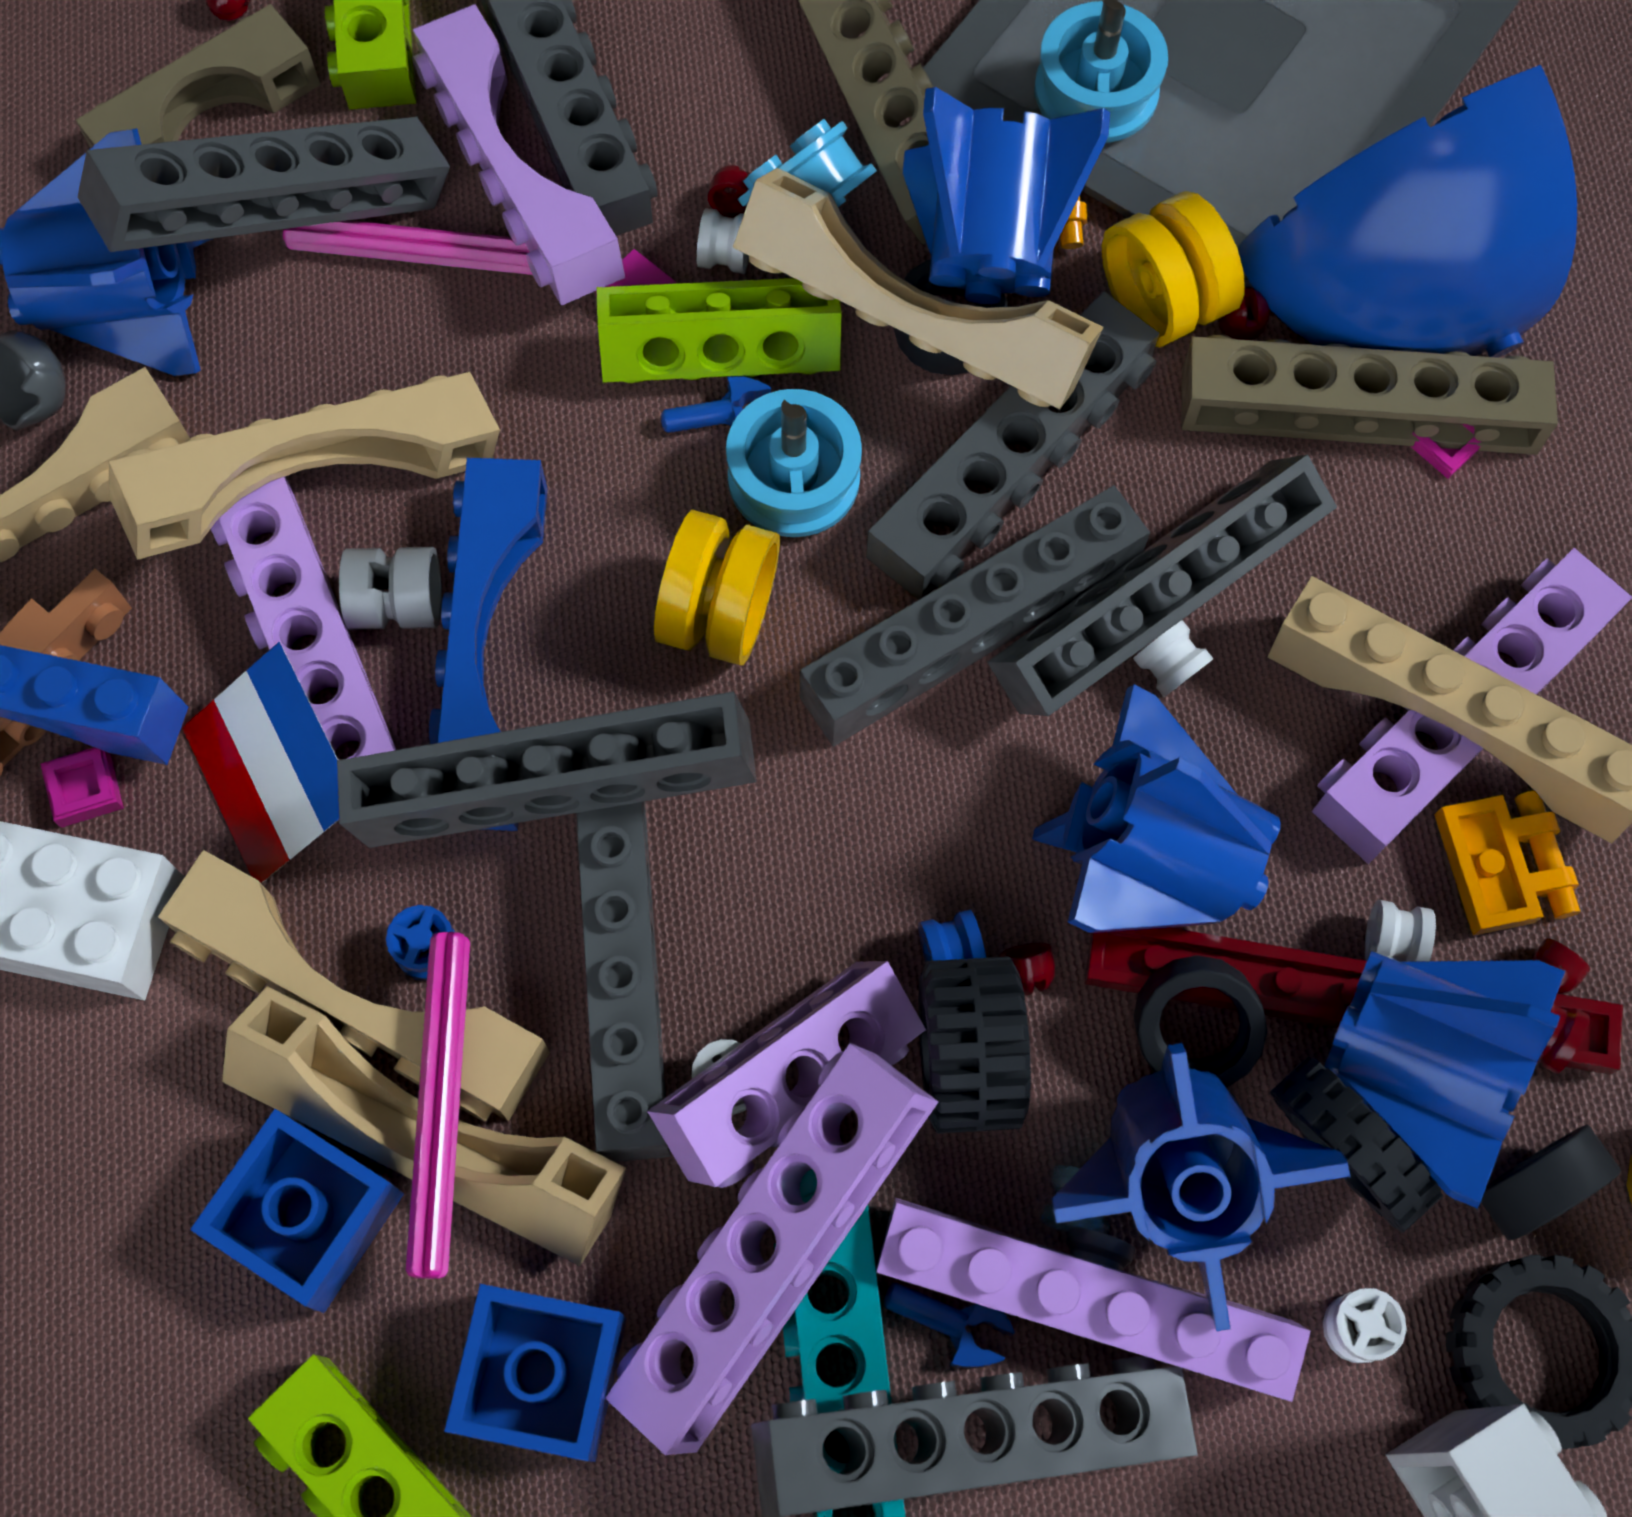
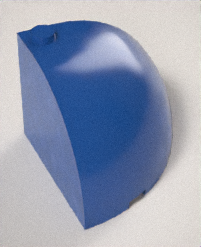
[1237,65,1577,357]

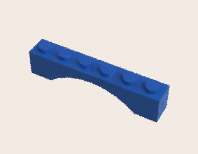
[429,458,548,831]
[0,645,189,765]

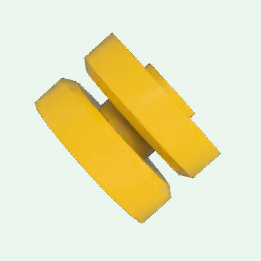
[1101,191,1245,348]
[654,509,780,666]

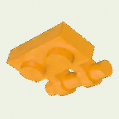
[1434,790,1581,936]

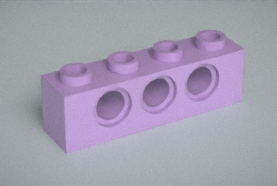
[647,961,926,1188]

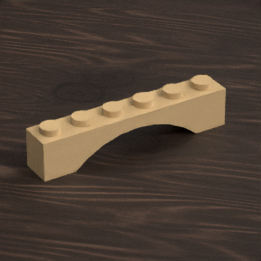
[733,168,1103,409]
[0,367,190,562]
[109,372,500,560]
[1268,576,1632,844]
[158,850,550,1122]
[222,986,626,1266]

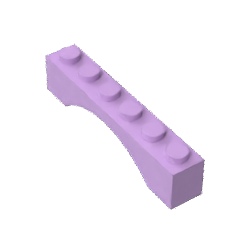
[412,4,625,306]
[876,1198,1311,1402]

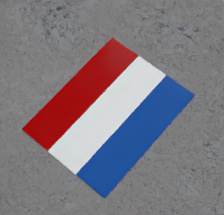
[182,641,339,884]

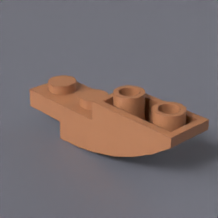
[0,569,132,776]

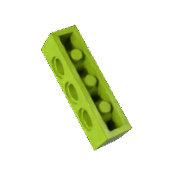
[325,0,416,110]
[596,278,842,383]
[247,1354,472,1517]

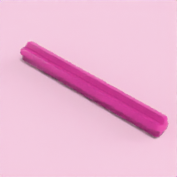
[283,220,533,275]
[406,932,470,1279]

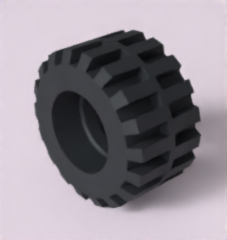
[918,957,1031,1134]

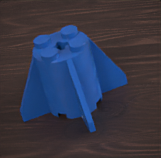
[903,87,1111,304]
[0,128,214,376]
[1032,684,1281,933]
[1324,951,1565,1209]
[1052,1043,1350,1332]

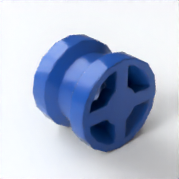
[386,905,455,981]
[918,910,986,962]

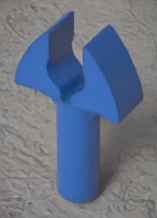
[661,376,771,433]
[884,1283,1015,1368]

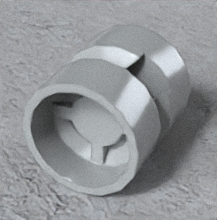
[339,547,442,630]

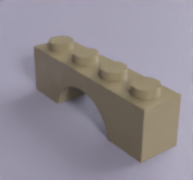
[75,4,320,149]

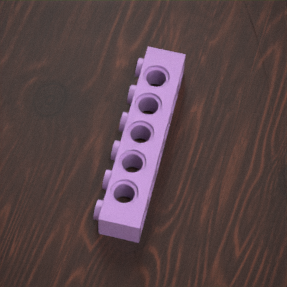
[211,476,397,759]
[1311,548,1632,864]
[605,1044,938,1455]

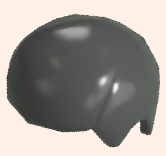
[0,330,66,431]

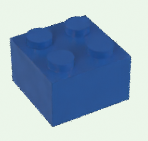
[190,1109,405,1313]
[444,1284,627,1462]

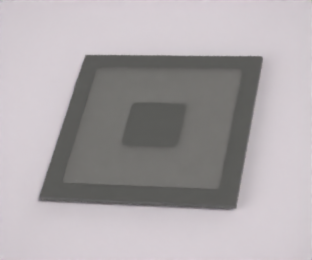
[924,0,1520,289]

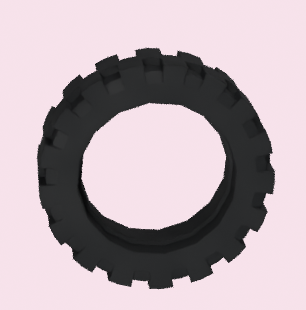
[1270,1056,1443,1233]
[1446,1255,1632,1449]

